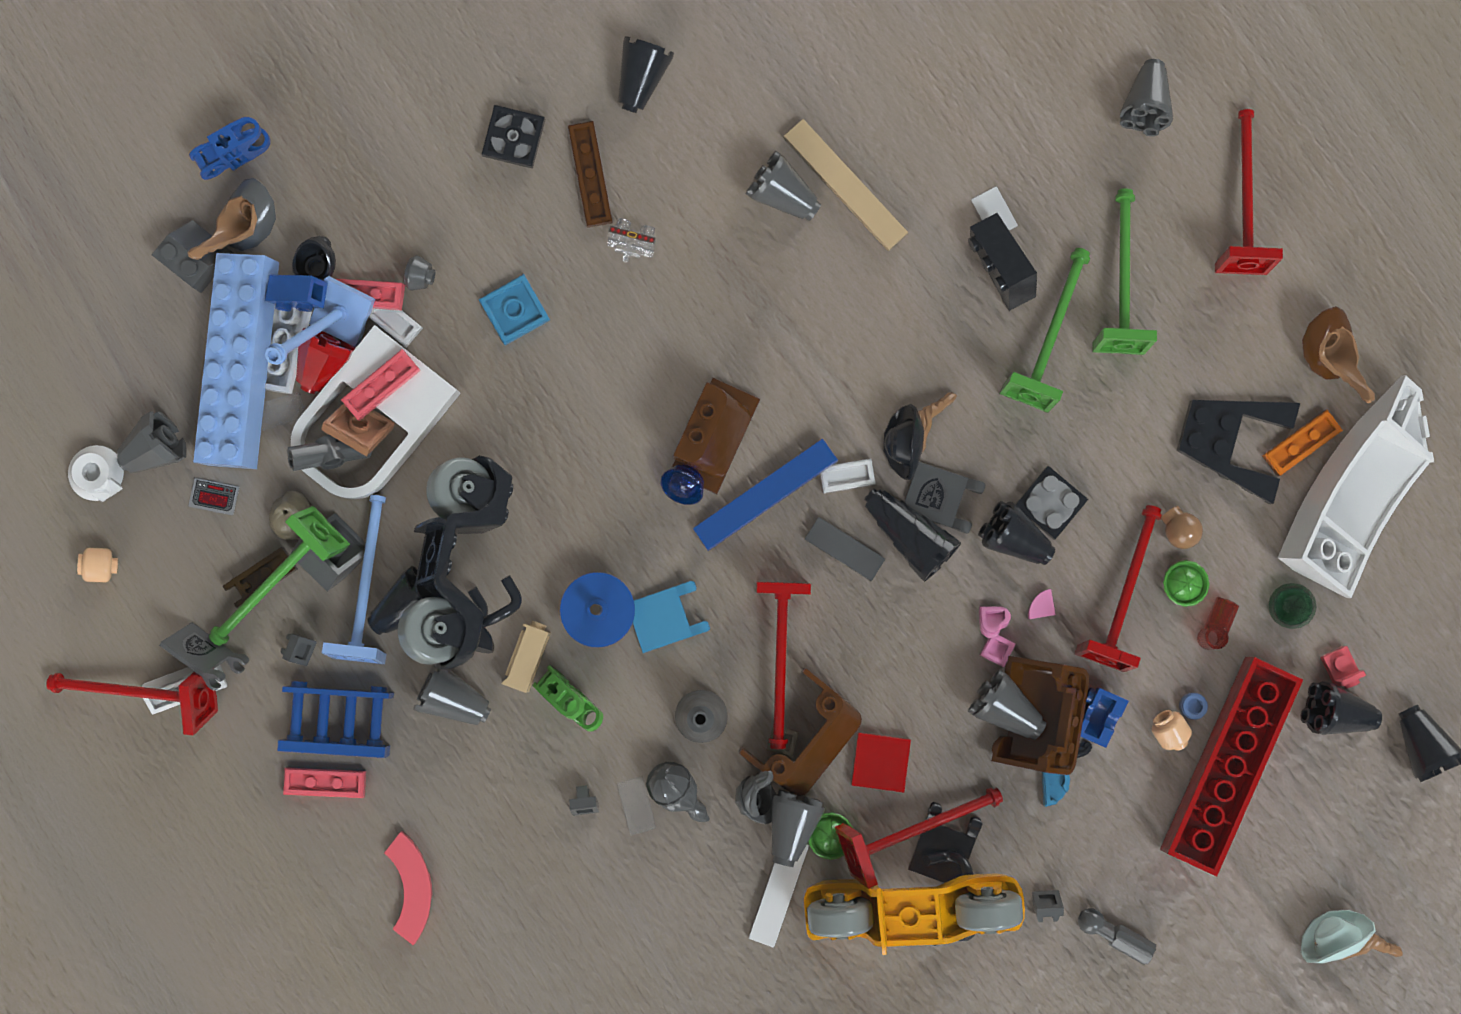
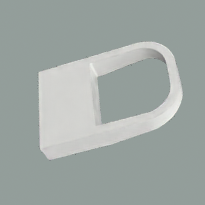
[291,325,461,499]

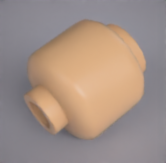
[77,548,118,583]
[1151,710,1192,751]

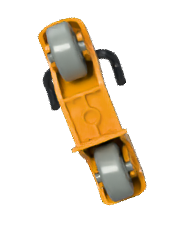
[804,851,1025,955]

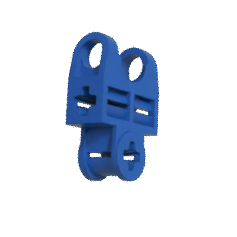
[189,117,270,180]

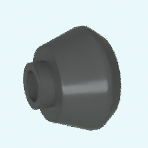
[404,255,436,291]

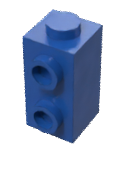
[265,275,328,312]

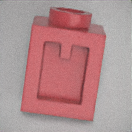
[1320,646,1366,689]

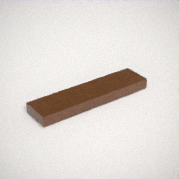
[568,121,613,228]

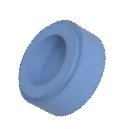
[1179,693,1208,720]

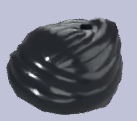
[292,236,336,281]

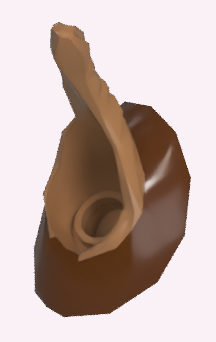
[1302,306,1375,404]

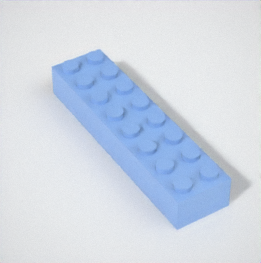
[193,253,279,469]

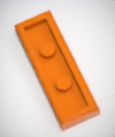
[1262,409,1343,477]

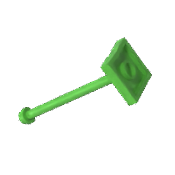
[1092,189,1157,355]
[999,248,1090,413]
[209,506,350,646]

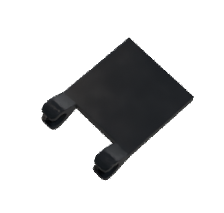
[908,802,983,883]

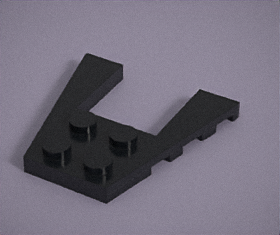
[1177,400,1300,505]

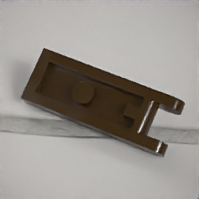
[222,547,298,609]

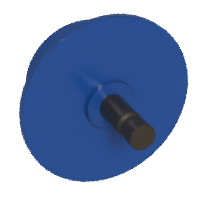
[560,572,635,647]

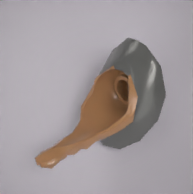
[187,178,276,260]

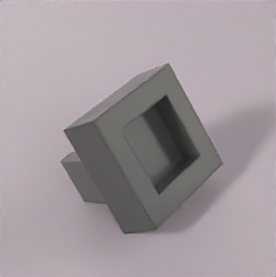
[280,634,317,666]
[569,785,599,816]
[1032,890,1064,922]

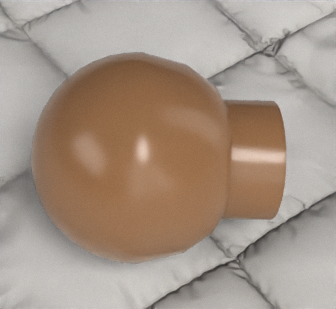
[1161,506,1203,549]

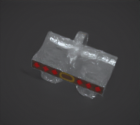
[607,218,656,263]

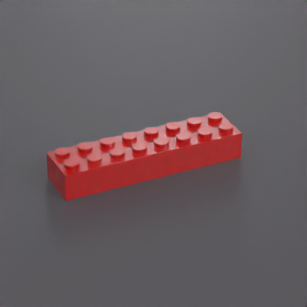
[1160,656,1303,877]

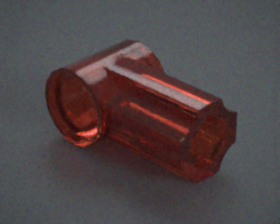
[1197,597,1239,650]

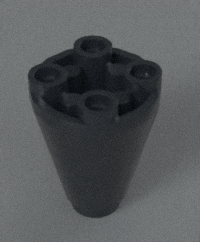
[978,501,1055,565]
[367,566,420,635]
[1300,681,1382,735]
[1398,705,1461,783]

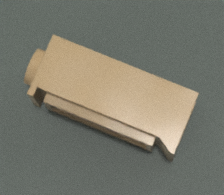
[501,621,551,693]

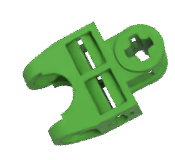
[532,664,603,732]

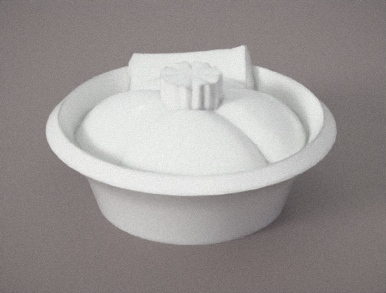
[68,445,124,502]

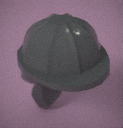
[646,762,710,822]
[735,771,776,825]

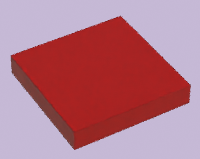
[851,732,911,793]

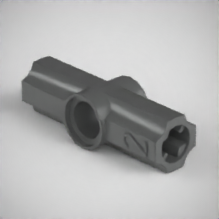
[287,435,372,471]

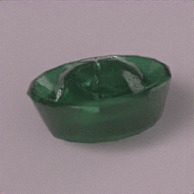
[1268,583,1317,629]

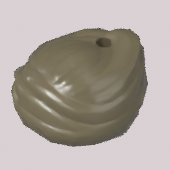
[269,491,311,540]

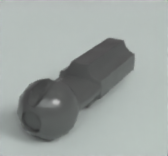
[1078,908,1157,965]

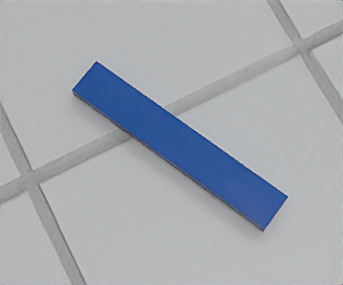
[693,439,838,551]

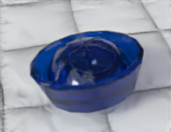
[660,464,704,505]

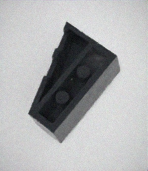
[968,213,1037,311]

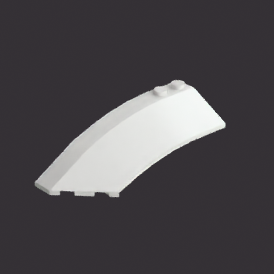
[1278,375,1434,598]

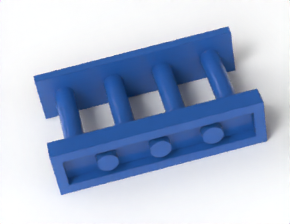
[277,681,394,758]

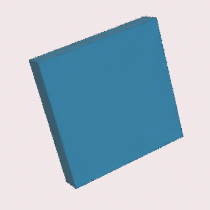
[478,274,550,346]

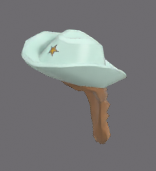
[1300,910,1403,963]

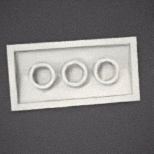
[265,307,313,394]

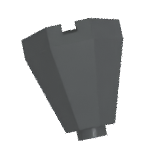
[117,411,186,473]

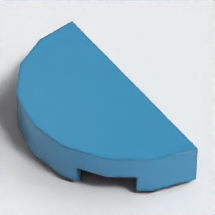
[1042,772,1070,807]

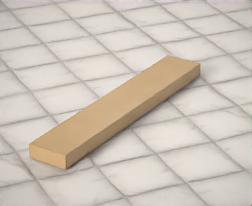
[784,119,908,251]

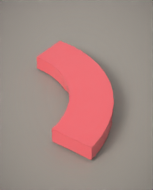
[384,831,432,946]

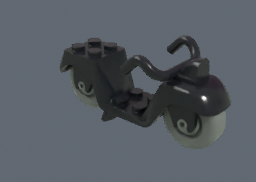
[398,455,522,669]

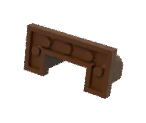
[669,378,760,495]

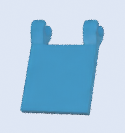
[633,581,710,653]

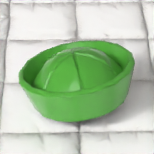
[1163,560,1210,607]
[808,812,853,860]

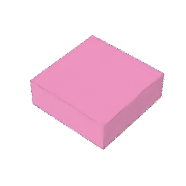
[979,635,1016,667]

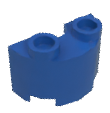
[1081,687,1129,748]

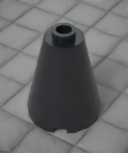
[618,36,674,113]

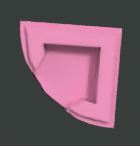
[1028,589,1056,619]

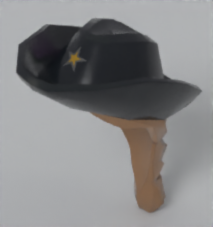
[883,392,957,480]

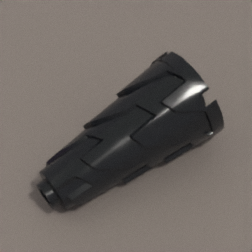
[864,488,961,582]

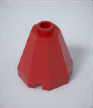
[296,326,355,394]

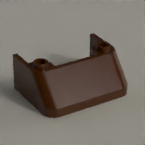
[739,668,862,796]

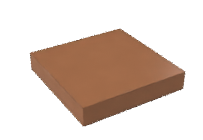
[321,403,395,457]

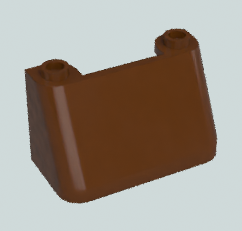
[991,656,1089,775]

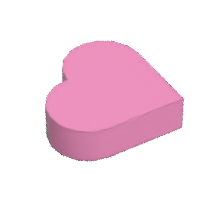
[979,607,1011,638]

